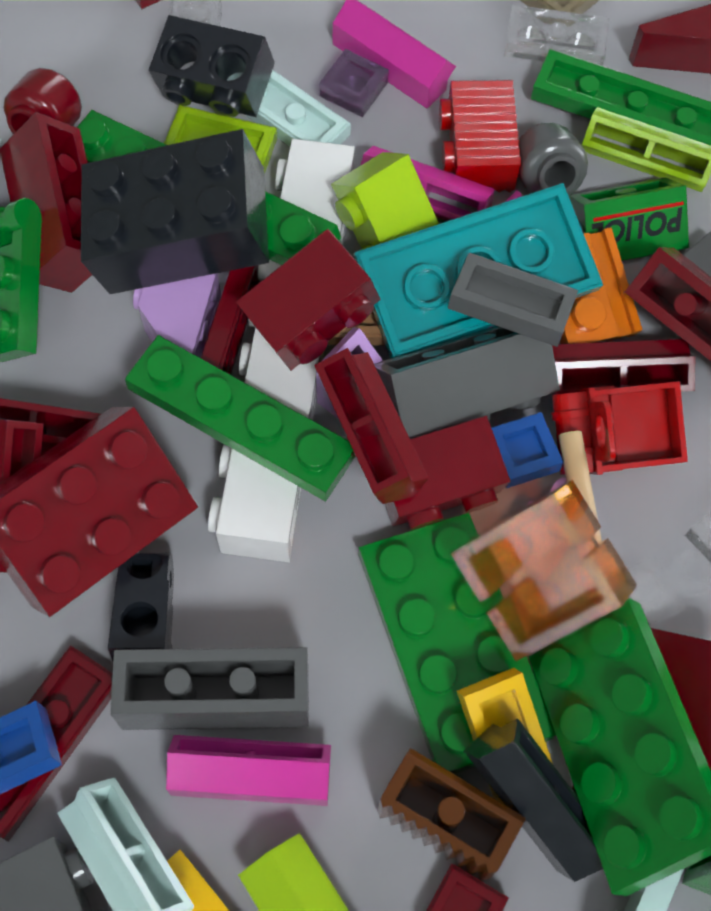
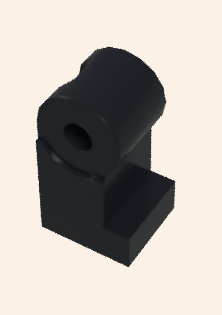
[108,553,174,661]

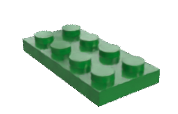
[358,512,556,774]
[529,597,711,896]

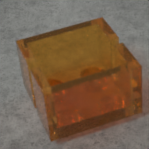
[451,479,638,661]

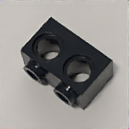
[149,15,275,117]

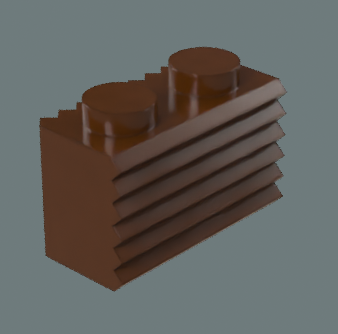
[378,748,526,881]

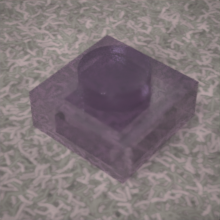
[319,49,389,117]

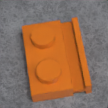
[560,227,643,344]

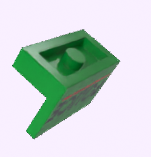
[569,177,689,261]

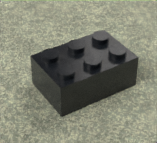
[81,129,269,294]

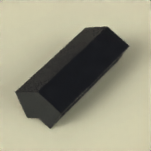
[464,718,603,882]

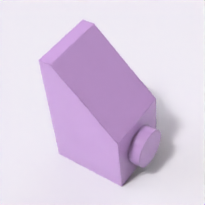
[133,273,221,358]

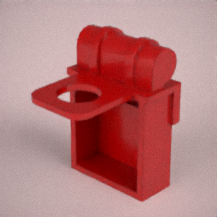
[551,381,688,475]

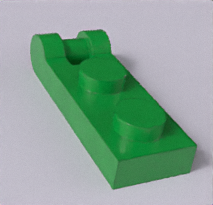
[0,198,42,362]

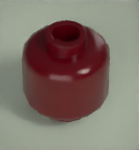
[3,68,82,134]

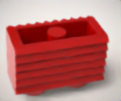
[439,80,521,193]

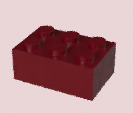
[0,407,198,617]

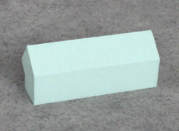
[57,777,194,911]

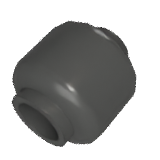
[518,123,588,196]

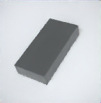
[448,253,578,347]

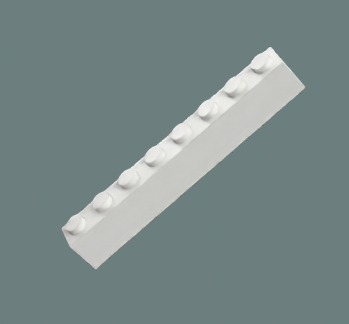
[208,139,355,563]

